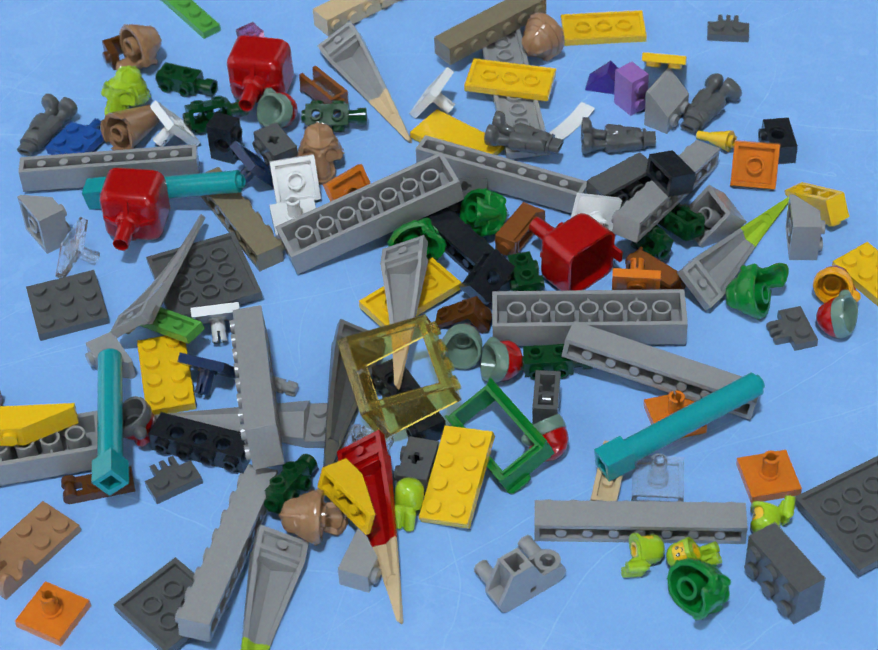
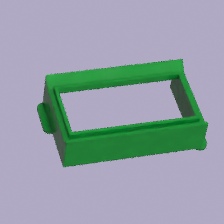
[445,377,555,494]

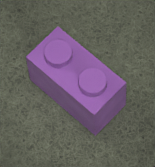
[614,61,649,116]

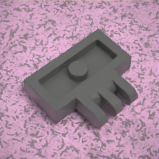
[707,15,749,42]
[766,306,818,351]
[145,456,203,504]

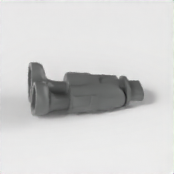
[680,73,742,133]
[17,93,78,156]
[484,111,563,155]
[581,117,656,154]

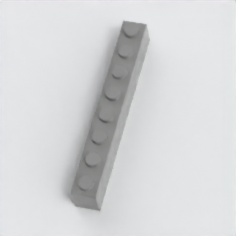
[416,135,587,213]
[611,140,720,243]
[18,144,200,192]
[561,321,758,420]
[175,464,278,642]
[534,499,748,544]

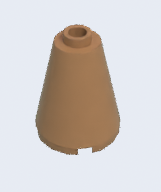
[101,105,160,150]

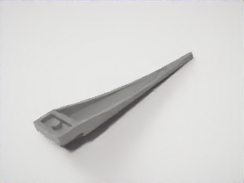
[110,214,205,338]
[154,400,327,448]

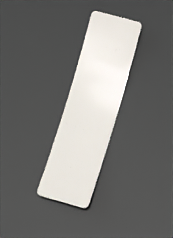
[549,102,595,139]

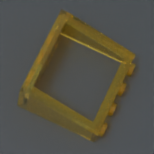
[337,314,462,438]

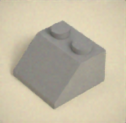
[644,68,690,134]
[689,185,747,248]
[17,195,71,254]
[785,195,825,260]

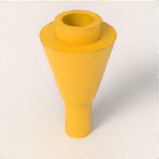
[696,130,737,152]

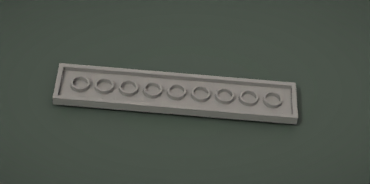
[482,29,550,159]

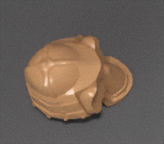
[522,12,565,61]
[116,24,162,71]
[297,122,344,185]
[279,488,349,546]

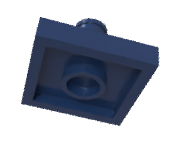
[230,140,274,189]
[177,353,236,396]

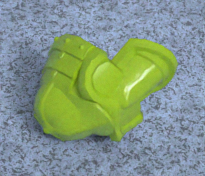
[101,65,151,115]

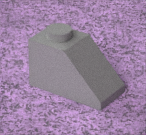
[85,332,136,379]
[338,528,381,593]

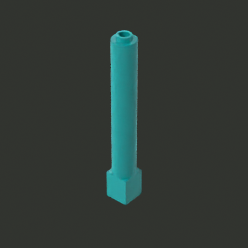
[82,170,246,210]
[92,348,129,496]
[594,372,765,482]

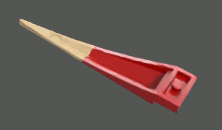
[337,430,403,625]

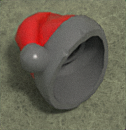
[123,396,155,447]

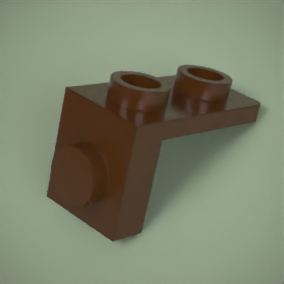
[102,35,123,71]
[434,296,492,334]

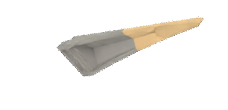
[318,21,412,144]
[380,235,428,390]

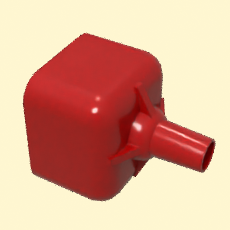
[227,35,294,111]
[100,168,170,251]
[529,213,623,291]

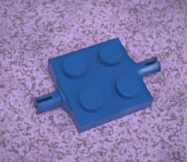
[45,118,104,155]

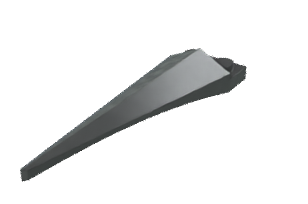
[323,319,384,467]

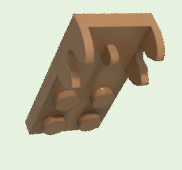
[0,501,81,600]

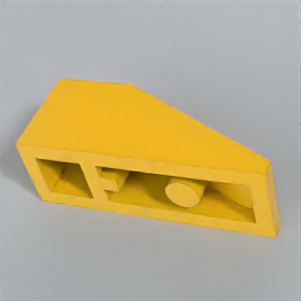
[784,182,849,227]
[0,403,79,446]
[317,458,375,535]

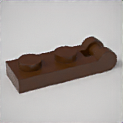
[61,466,135,504]

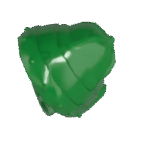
[460,188,509,237]
[387,218,446,261]
[725,263,789,320]
[667,557,731,620]

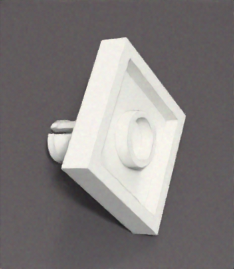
[409,67,455,119]
[150,100,201,147]
[269,154,321,204]
[571,193,622,231]
[269,195,316,239]
[191,302,241,343]

